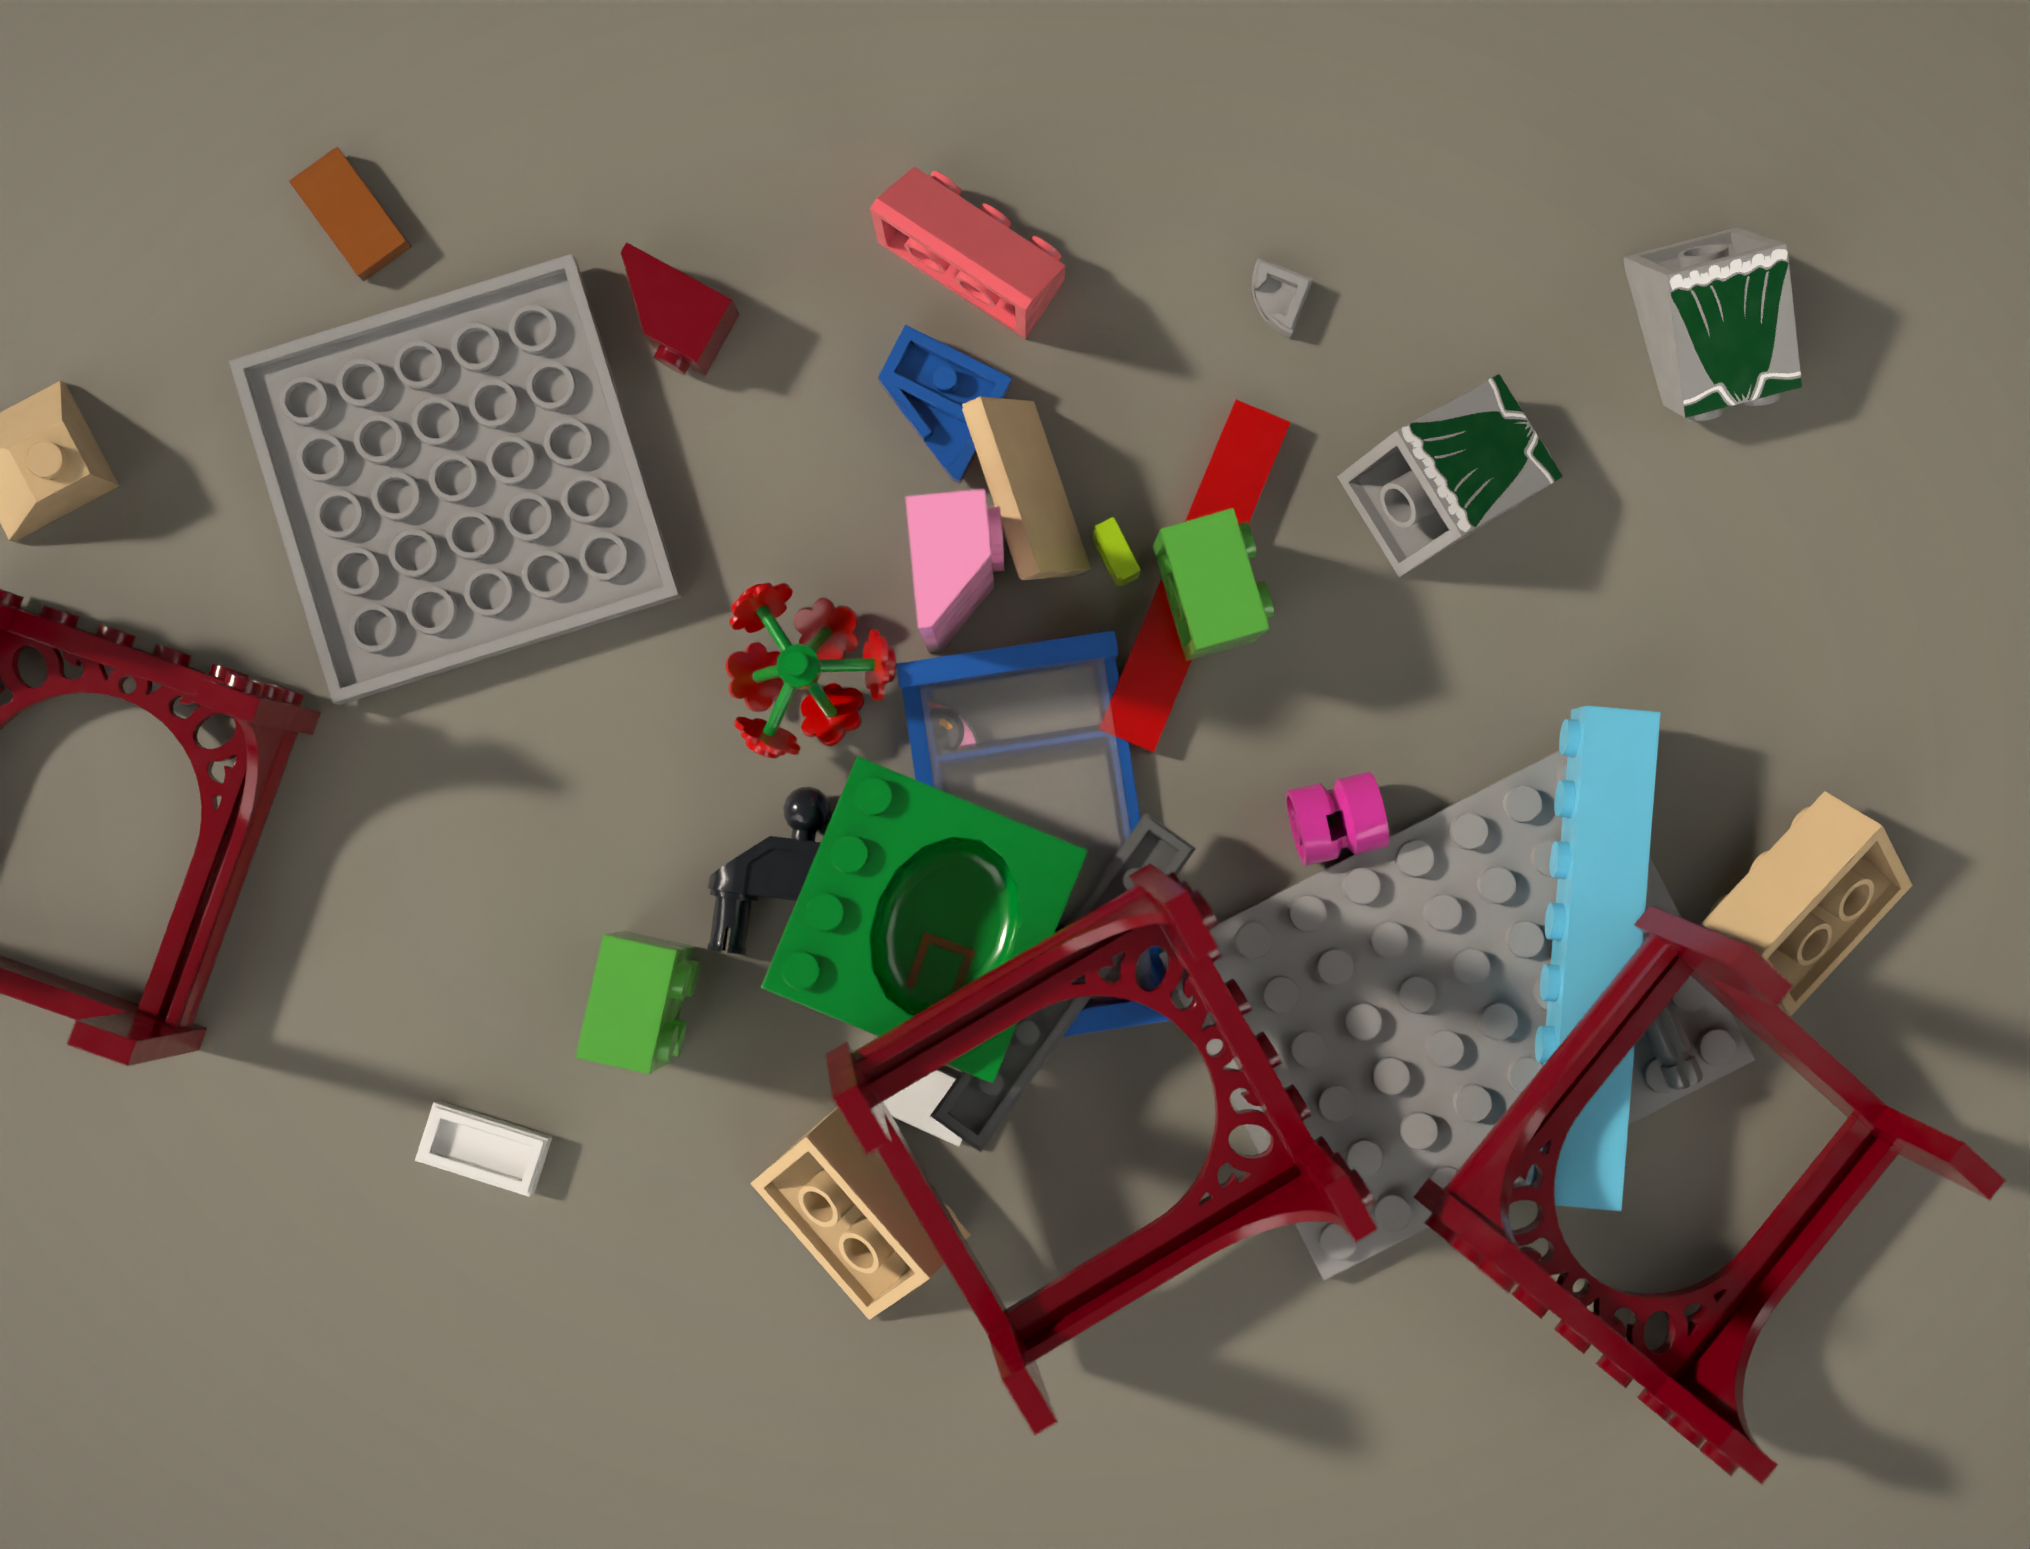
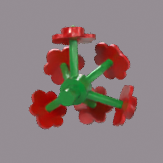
[725,583,897,758]

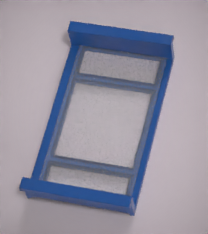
[896,630,1172,1037]

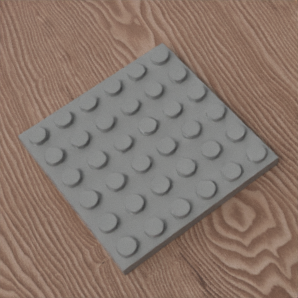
[228,254,682,705]

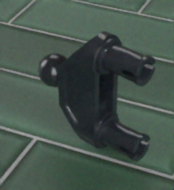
[707,786,831,955]

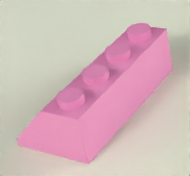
[906,489,1005,654]

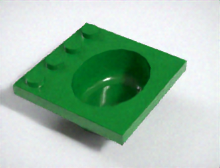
[761,756,1088,1084]

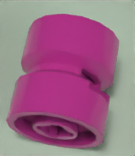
[1286,771,1389,866]

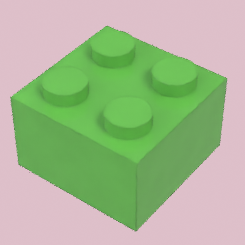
[1152,508,1275,661]
[575,931,701,1074]

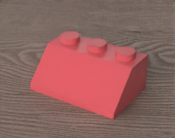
[870,166,1066,339]

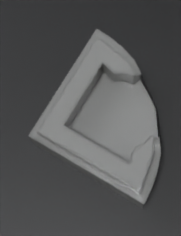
[1252,258,1313,339]

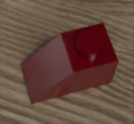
[621,242,740,376]

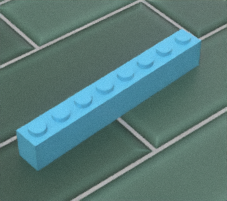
[1526,706,1661,1211]

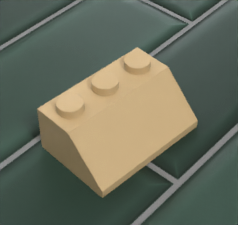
[1701,791,1913,1016]
[750,1107,971,1320]

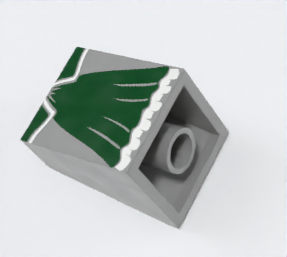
[1623,227,1802,421]
[1337,374,1563,577]

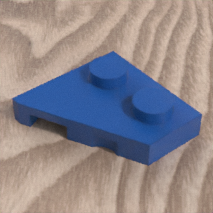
[878,324,1012,484]

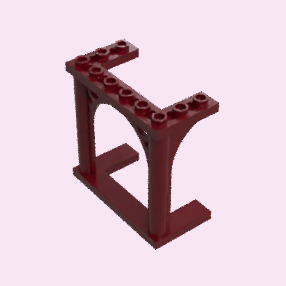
[0,589,321,1066]
[825,863,1378,1435]
[1413,906,2006,1485]

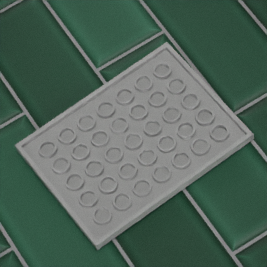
[1158,749,1755,1280]

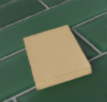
[962,396,1091,580]

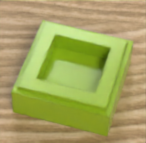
[1091,516,1141,588]

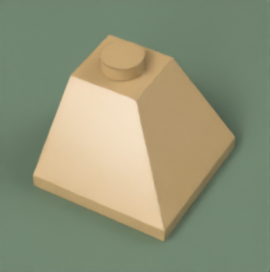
[0,381,119,542]

